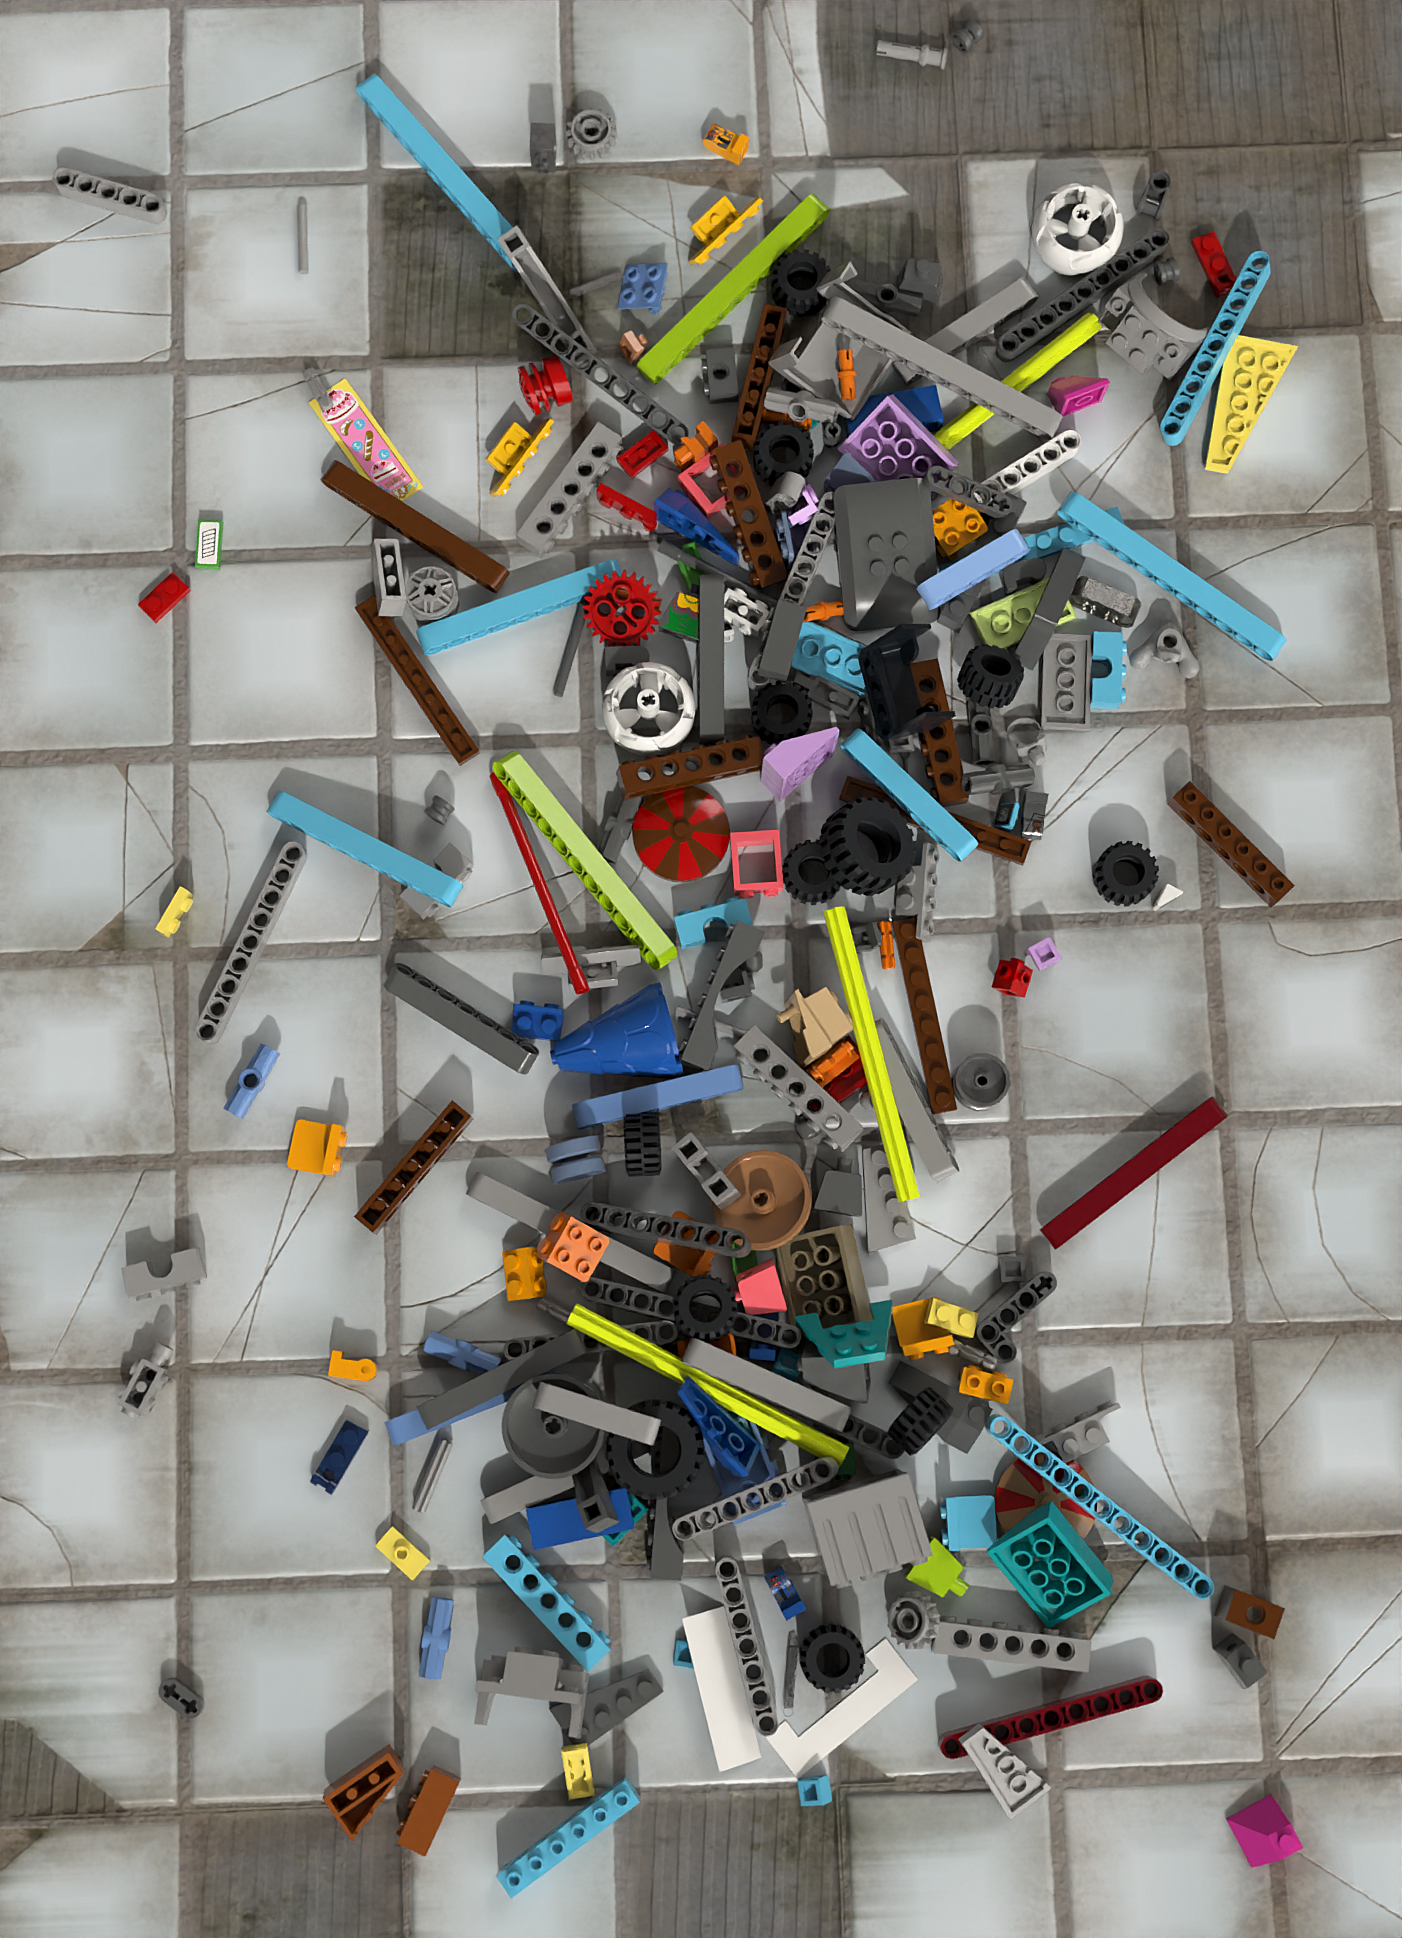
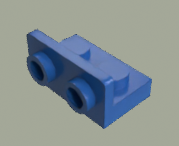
[511,1001,564,1042]

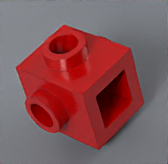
[991,958,1033,998]

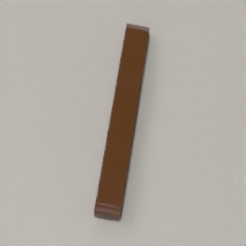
[320,460,510,593]

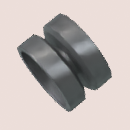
[952,1053,1010,1111]

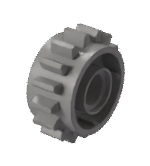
[566,108,617,161]
[887,1592,941,1649]

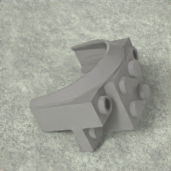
[1099,272,1211,381]
[474,1647,589,1738]

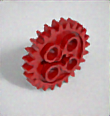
[582,570,662,647]

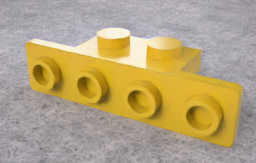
[688,195,763,265]
[485,418,554,497]

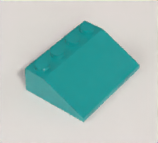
[986,1501,1113,1628]

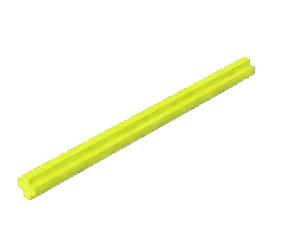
[933,312,1102,451]
[823,906,920,1202]
[566,1304,849,1468]

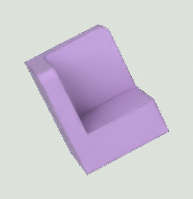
[1024,937,1062,971]

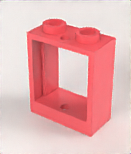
[678,442,745,519]
[730,830,784,898]

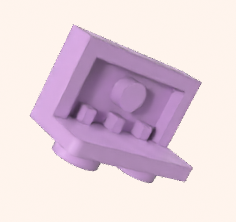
[787,483,819,525]

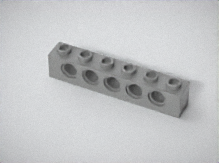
[516,422,623,558]
[734,1025,863,1152]
[931,1615,1091,1672]

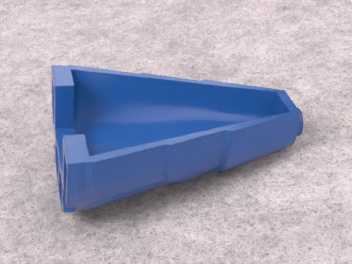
[550,982,684,1079]

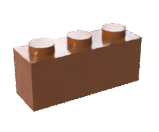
[396,1765,462,1857]

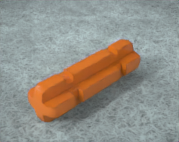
[877,921,896,969]

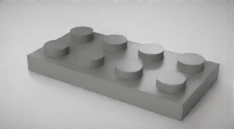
[1040,633,1092,731]

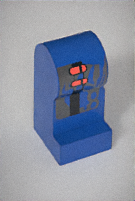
[764,1566,806,1621]

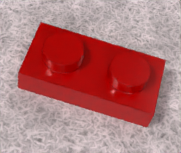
[617,430,669,479]
[137,572,191,623]

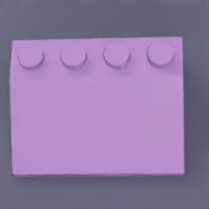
[838,395,960,492]
[761,727,840,802]

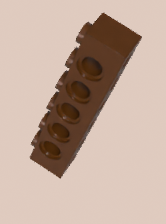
[731,303,787,451]
[709,440,788,590]
[910,658,969,808]
[616,735,765,800]
[1167,781,1295,907]
[354,1100,474,1235]

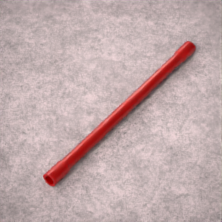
[489,772,590,995]

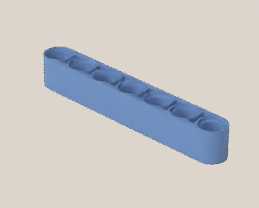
[572,1064,744,1130]
[384,1369,554,1446]

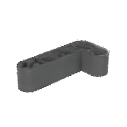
[975,1271,1057,1364]

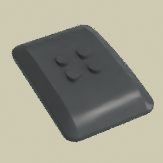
[833,478,940,631]

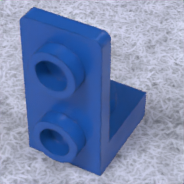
[749,1312,779,1361]

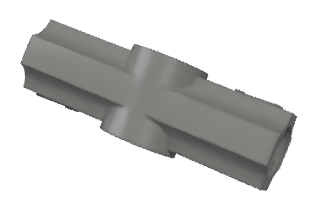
[764,387,839,424]

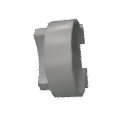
[1007,717,1047,766]

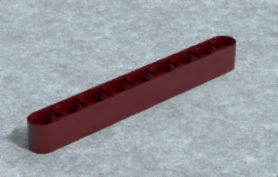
[1040,1096,1228,1250]
[938,1676,1163,1759]

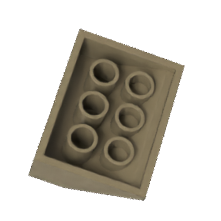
[774,1224,873,1340]

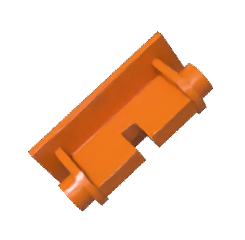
[806,1039,860,1088]

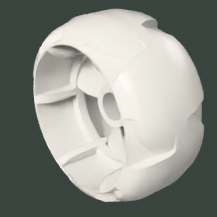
[1032,183,1124,276]
[602,662,695,756]

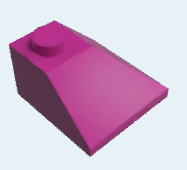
[1047,376,1110,417]
[1226,1794,1303,1868]

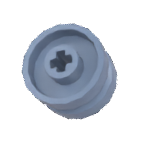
[545,1136,606,1184]

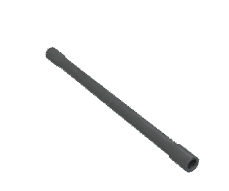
[658,538,867,646]

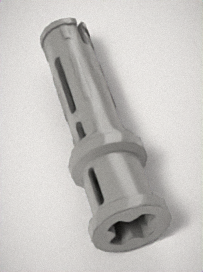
[876,40,948,70]

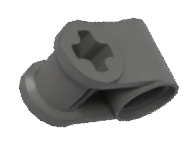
[1136,171,1171,221]

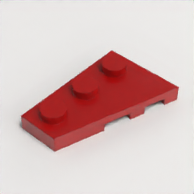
[809,1035,867,1112]

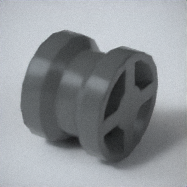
[1153,257,1180,286]
[424,795,455,825]

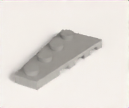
[862,1144,916,1253]
[958,1724,1052,1820]

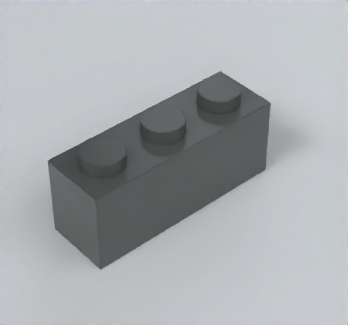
[755,599,807,683]

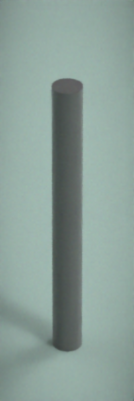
[553,604,588,697]

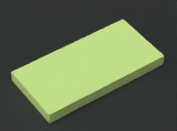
[969,577,1077,650]

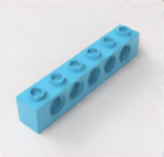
[482,1533,611,1672]
[496,1776,641,1899]

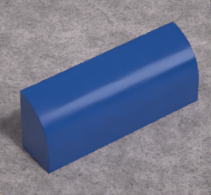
[843,385,944,438]
[526,1487,635,1550]

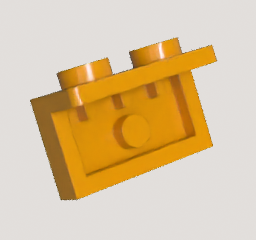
[502,1247,547,1301]
[958,1365,1013,1405]

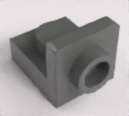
[720,970,755,1004]

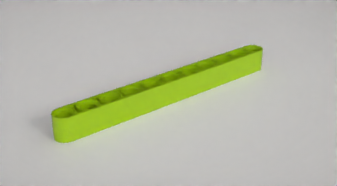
[636,193,831,385]
[492,751,678,971]

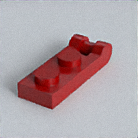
[1191,231,1237,298]
[596,483,657,532]

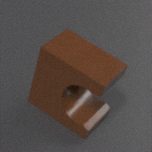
[1214,1585,1285,1639]

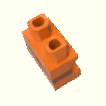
[673,421,718,472]

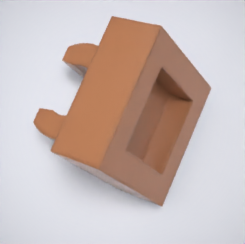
[618,331,648,366]

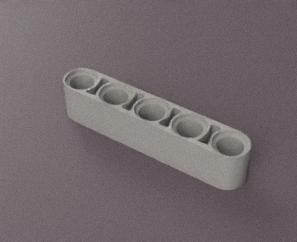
[52,167,167,224]
[532,1382,661,1445]

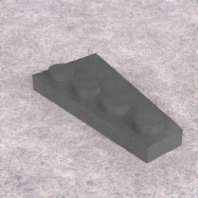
[549,1669,663,1746]

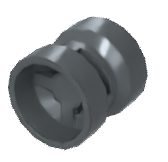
[951,19,984,53]

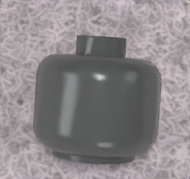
[739,951,763,972]
[795,1114,821,1140]

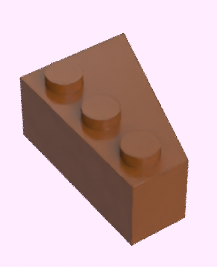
[323,1744,404,1841]

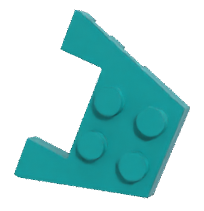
[795,1300,893,1368]

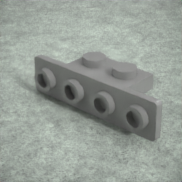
[895,842,939,942]
[541,945,641,991]
[1032,1401,1121,1463]

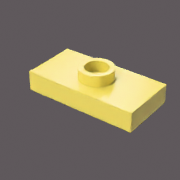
[375,1526,431,1581]
[561,1743,595,1800]

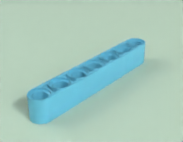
[840,728,978,862]

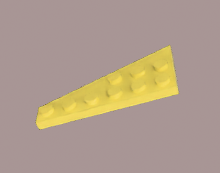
[1204,335,1298,474]

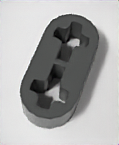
[158,1678,204,1719]

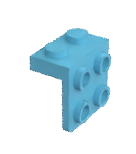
[940,1495,997,1551]

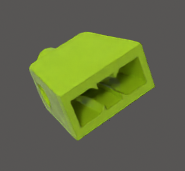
[904,1536,969,1597]

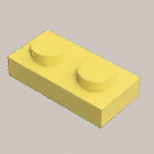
[155,886,193,938]
[924,1298,979,1339]

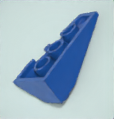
[654,488,739,566]
[677,1376,761,1477]

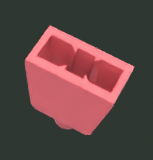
[731,1259,787,1315]

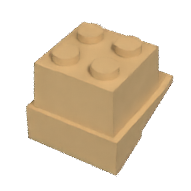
[776,987,854,1070]

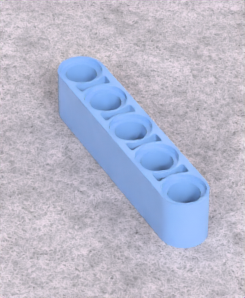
[917,529,1030,610]

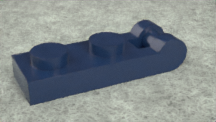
[310,1419,369,1495]

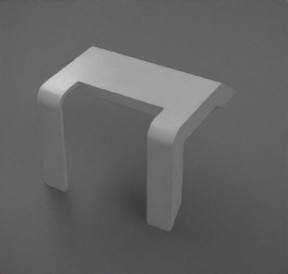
[768,261,911,421]

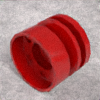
[517,354,573,415]

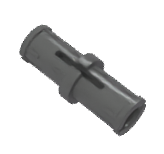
[822,423,841,448]

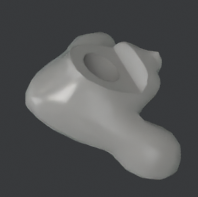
[1129,622,1199,679]

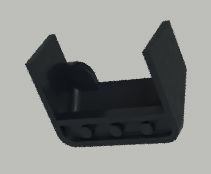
[858,624,956,740]

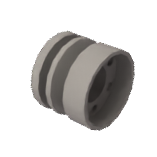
[405,566,459,626]

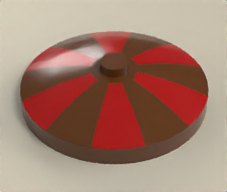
[632,786,730,882]

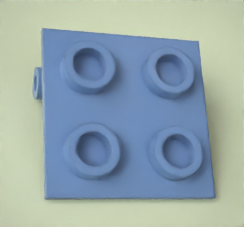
[618,263,668,315]

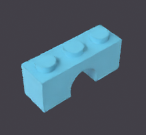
[1090,631,1127,710]
[674,897,753,950]

